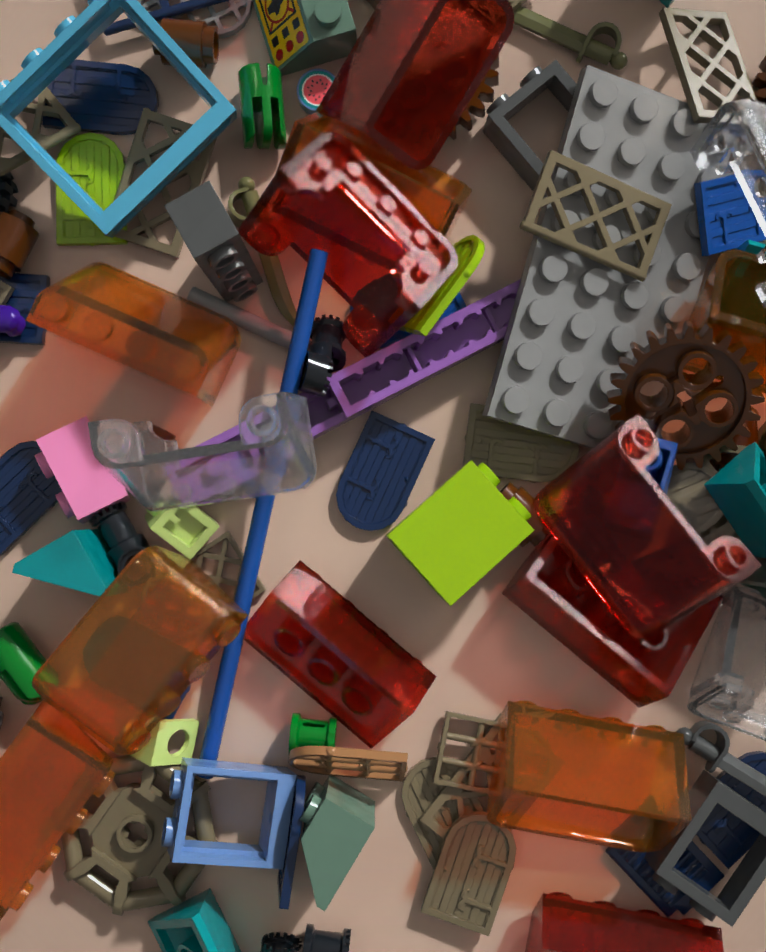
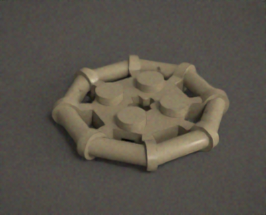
[54,755,218,916]

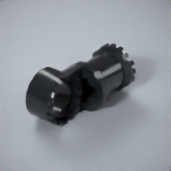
[299,314,347,397]
[89,501,160,588]
[260,924,351,952]

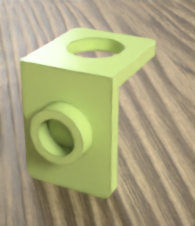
[116,705,200,767]

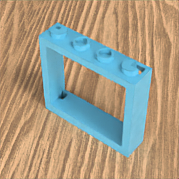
[0,0,237,238]

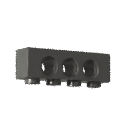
[164,181,263,302]

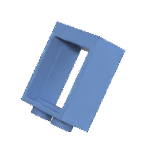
[161,757,297,869]

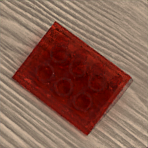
[502,484,724,708]

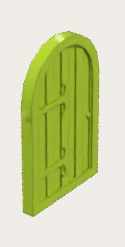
[56,132,128,246]
[392,235,485,337]

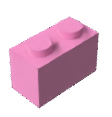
[34,416,131,524]

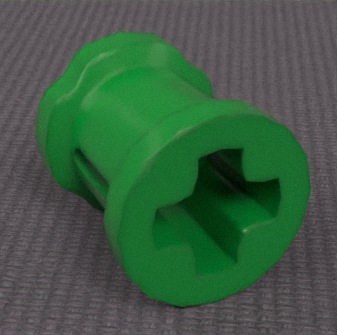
[289,713,337,753]

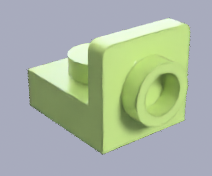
[145,484,220,560]

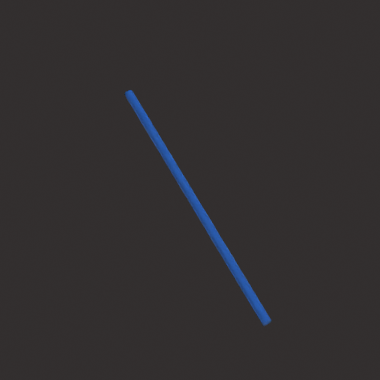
[197,249,328,779]

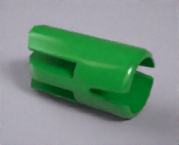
[238,63,287,150]
[0,622,57,705]

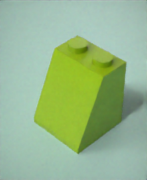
[385,460,534,606]

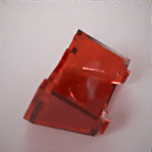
[238,132,458,358]
[534,413,762,639]

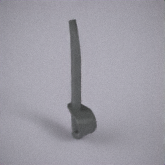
[675,720,766,797]

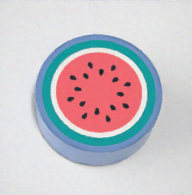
[297,69,340,117]

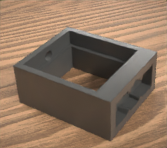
[483,60,577,199]
[644,770,766,927]

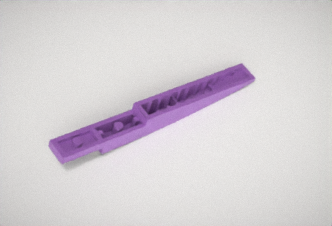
[165,279,521,502]

